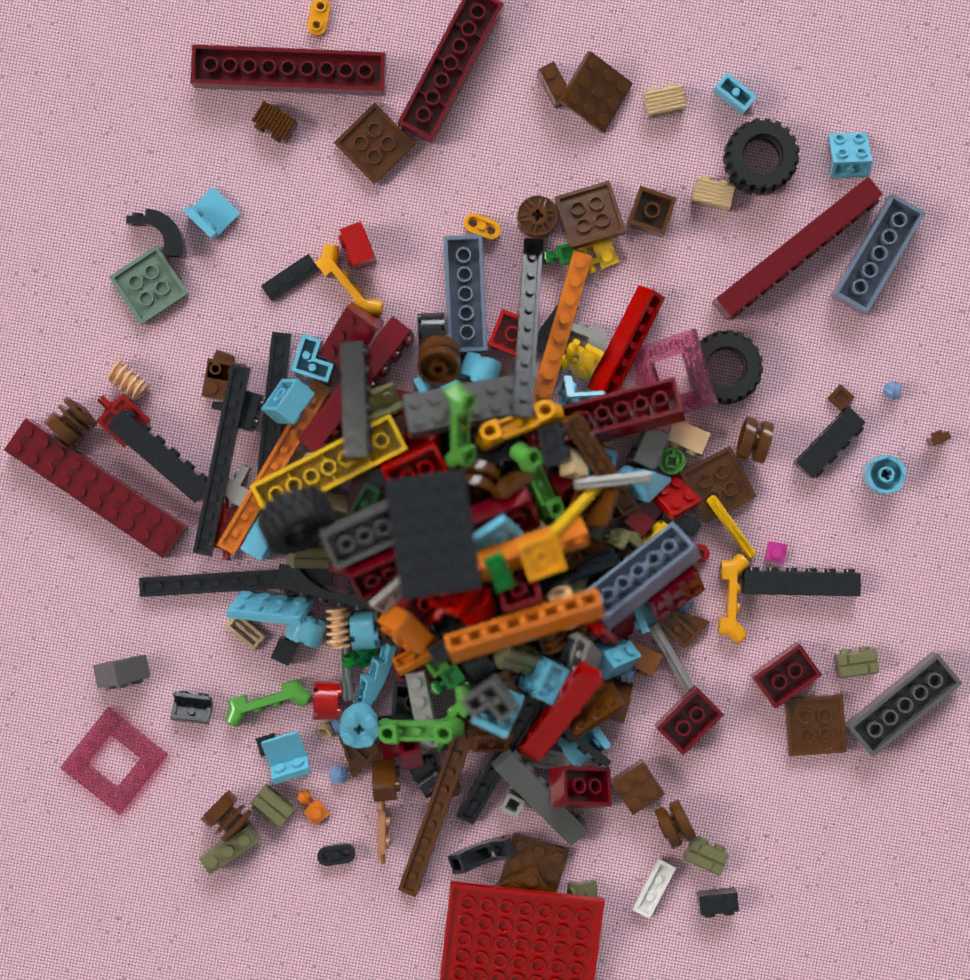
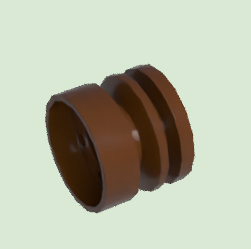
[517,195,558,240]
[45,397,98,448]
[200,790,252,842]

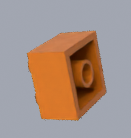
[377,605,434,655]

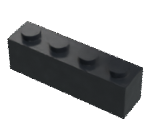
[793,407,866,478]

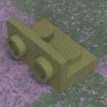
[369,382,403,422]

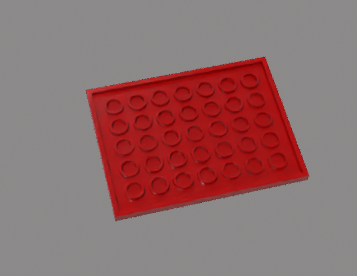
[440,881,605,980]

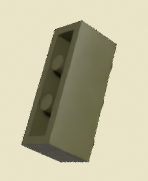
[199,822,260,875]

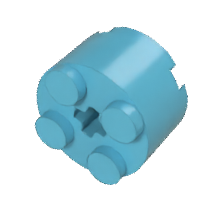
[458,352,502,382]
[863,455,906,494]
[350,610,381,650]
[284,613,329,648]
[340,703,379,748]

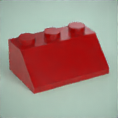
[380,438,449,480]

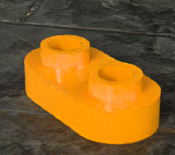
[307,0,331,37]
[464,213,501,241]

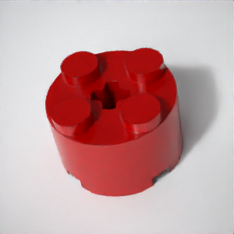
[460,582,497,627]
[313,681,342,720]

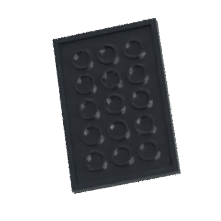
[385,469,482,600]

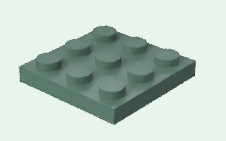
[109,245,189,325]

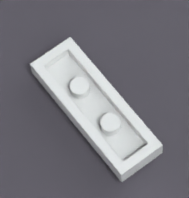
[632,858,676,919]

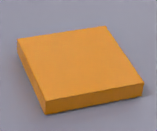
[517,531,567,582]

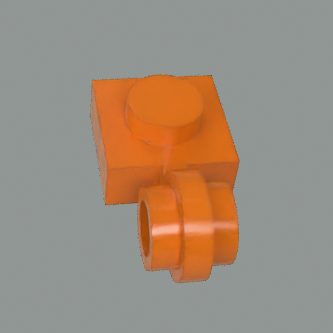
[297,789,330,826]

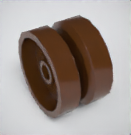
[417,335,461,385]
[736,416,774,464]
[459,459,501,504]
[654,799,697,849]

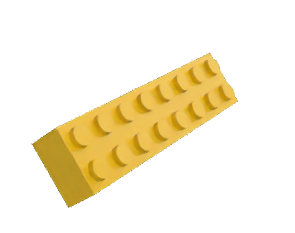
[250,414,409,509]

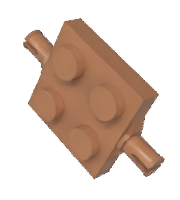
[377,801,391,864]

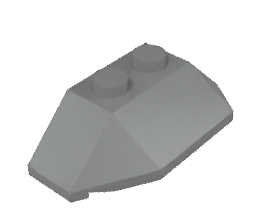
[559,632,602,682]

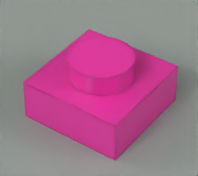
[764,541,788,563]

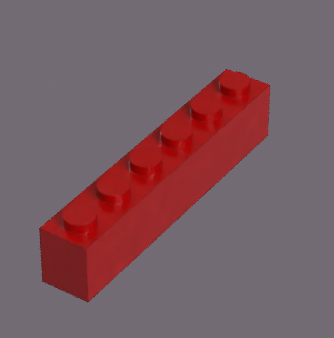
[587,285,665,394]
[519,660,603,763]

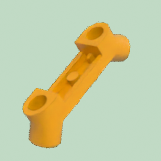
[315,244,383,317]
[476,400,564,450]
[718,553,750,643]

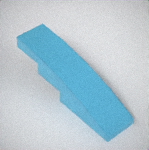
[354,641,397,707]

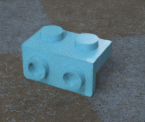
[633,603,657,634]

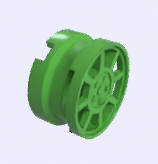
[659,448,686,475]

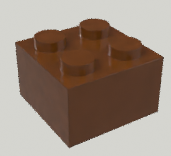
[626,185,677,238]
[611,759,665,815]

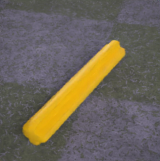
[550,487,603,536]
[707,495,756,559]

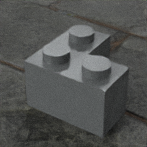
[625,428,670,471]
[93,654,150,690]
[461,673,519,722]

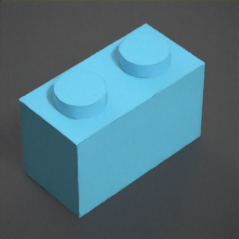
[712,72,757,116]

